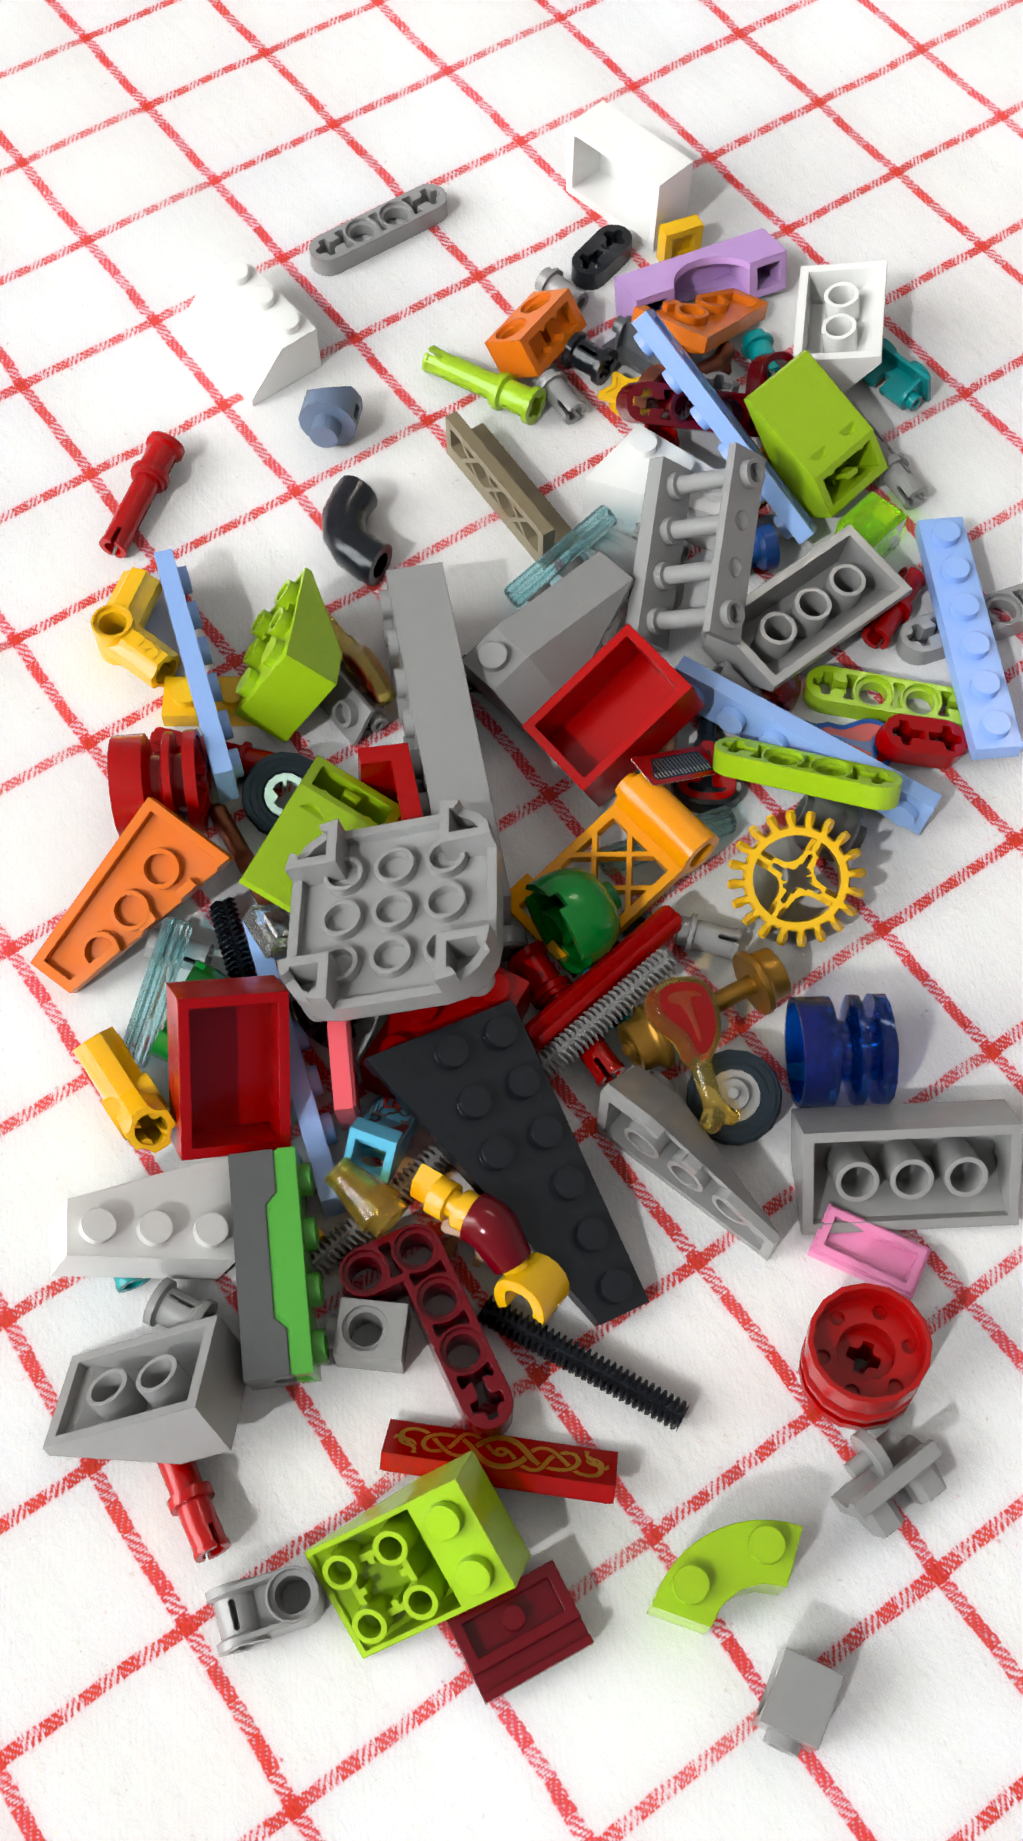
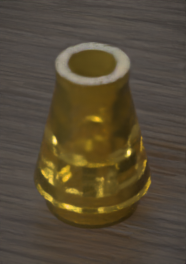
[325,1157,408,1239]

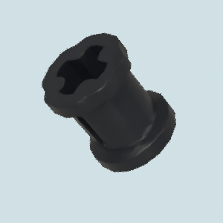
[561,331,618,386]

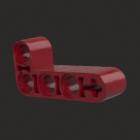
[616,351,794,439]
[339,1223,514,1437]

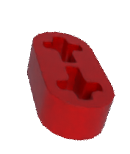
[875,714,968,769]

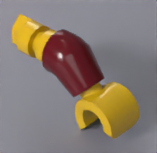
[410,1163,569,1325]

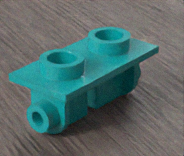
[861,338,931,411]

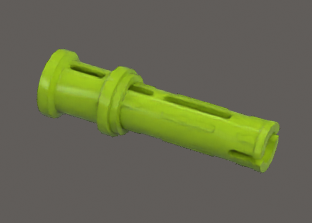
[422,345,547,425]

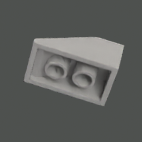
[42,1314,246,1464]

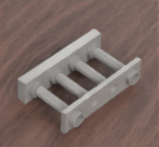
[625,442,766,652]

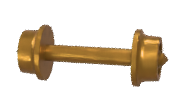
[617,948,791,1071]

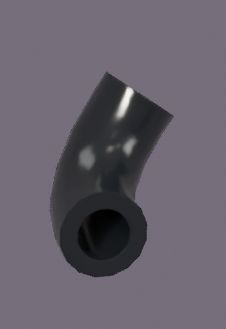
[322,475,393,587]

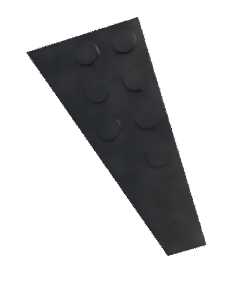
[362,1000,649,1326]

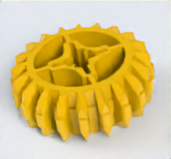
[727,810,866,947]

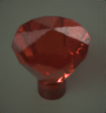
[751,673,802,712]

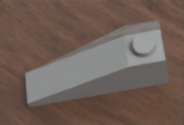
[463,551,634,742]
[596,1065,781,1261]

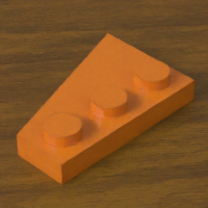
[631,288,769,354]

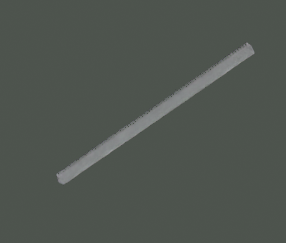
[311,949,678,1280]

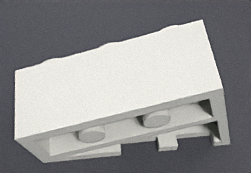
[583,424,723,551]
[51,1156,235,1280]

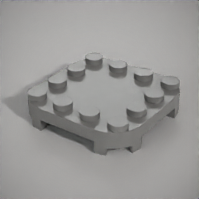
[277,799,503,1022]

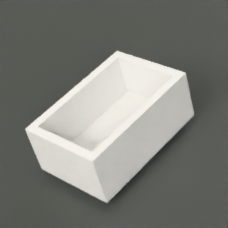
[566,100,693,252]

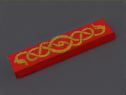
[380,1419,618,1504]

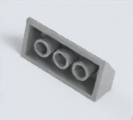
[702,524,913,692]
[791,1099,1023,1235]

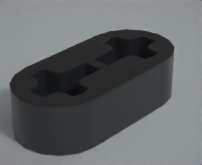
[571,224,632,290]

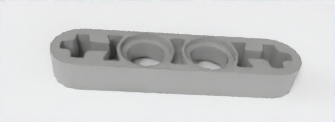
[309,184,447,276]
[895,583,1023,666]

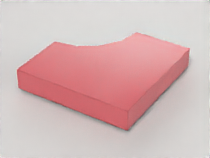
[327,1020,361,1130]

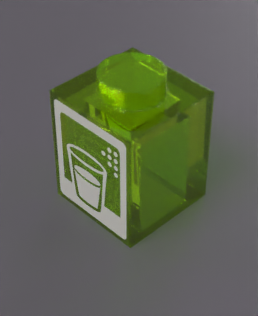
[835,491,908,559]

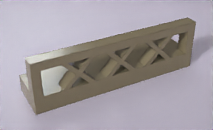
[445,411,580,570]

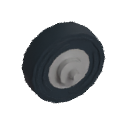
[686,1049,782,1146]

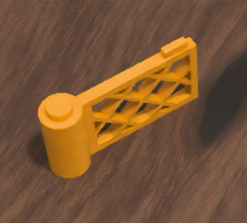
[510,772,719,978]

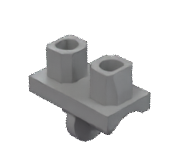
[831,1429,947,1539]

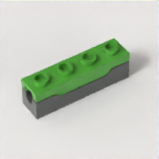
[228,1146,329,1391]

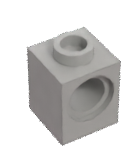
[326,1297,411,1374]
[752,1647,845,1758]

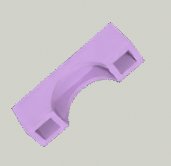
[614,228,787,317]

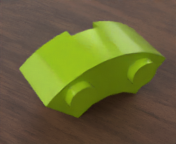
[647,1520,803,1635]

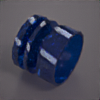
[784,993,899,1108]

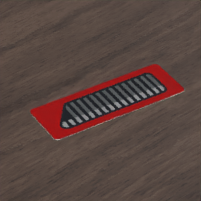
[631,746,718,786]

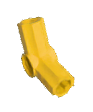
[90,567,182,689]
[73,1026,176,1153]

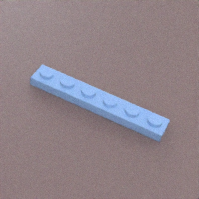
[632,309,818,545]
[914,517,1023,760]
[154,549,245,803]
[675,656,942,835]
[242,913,352,1219]

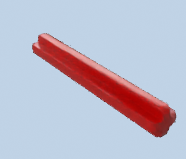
[524,905,683,1050]

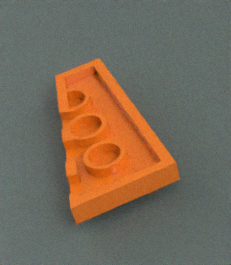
[30,797,235,993]

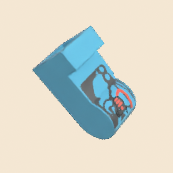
[341,1094,419,1188]

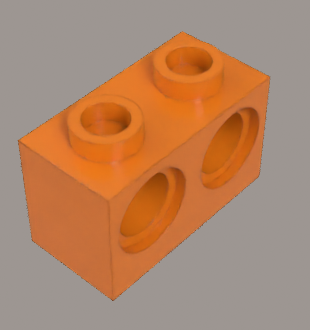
[485,288,587,378]

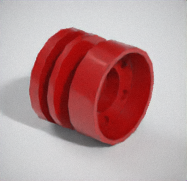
[107,729,213,837]
[798,1283,932,1431]

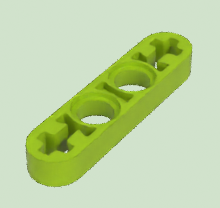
[803,665,964,731]
[712,737,903,810]

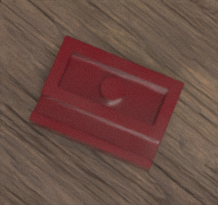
[446,1560,594,1705]

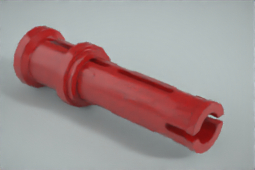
[99,431,185,558]
[506,941,626,1087]

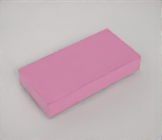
[807,1203,931,1301]

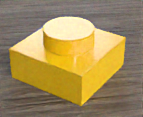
[656,214,704,262]

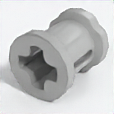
[143,1277,218,1328]

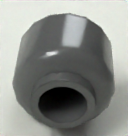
[794,795,867,862]

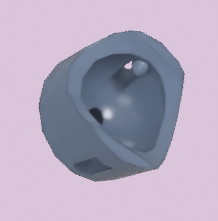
[298,386,363,448]

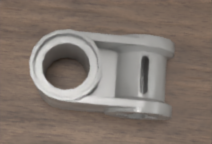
[205,1565,327,1657]

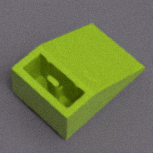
[743,350,888,518]
[236,567,342,743]
[239,755,400,913]
[304,1451,531,1659]

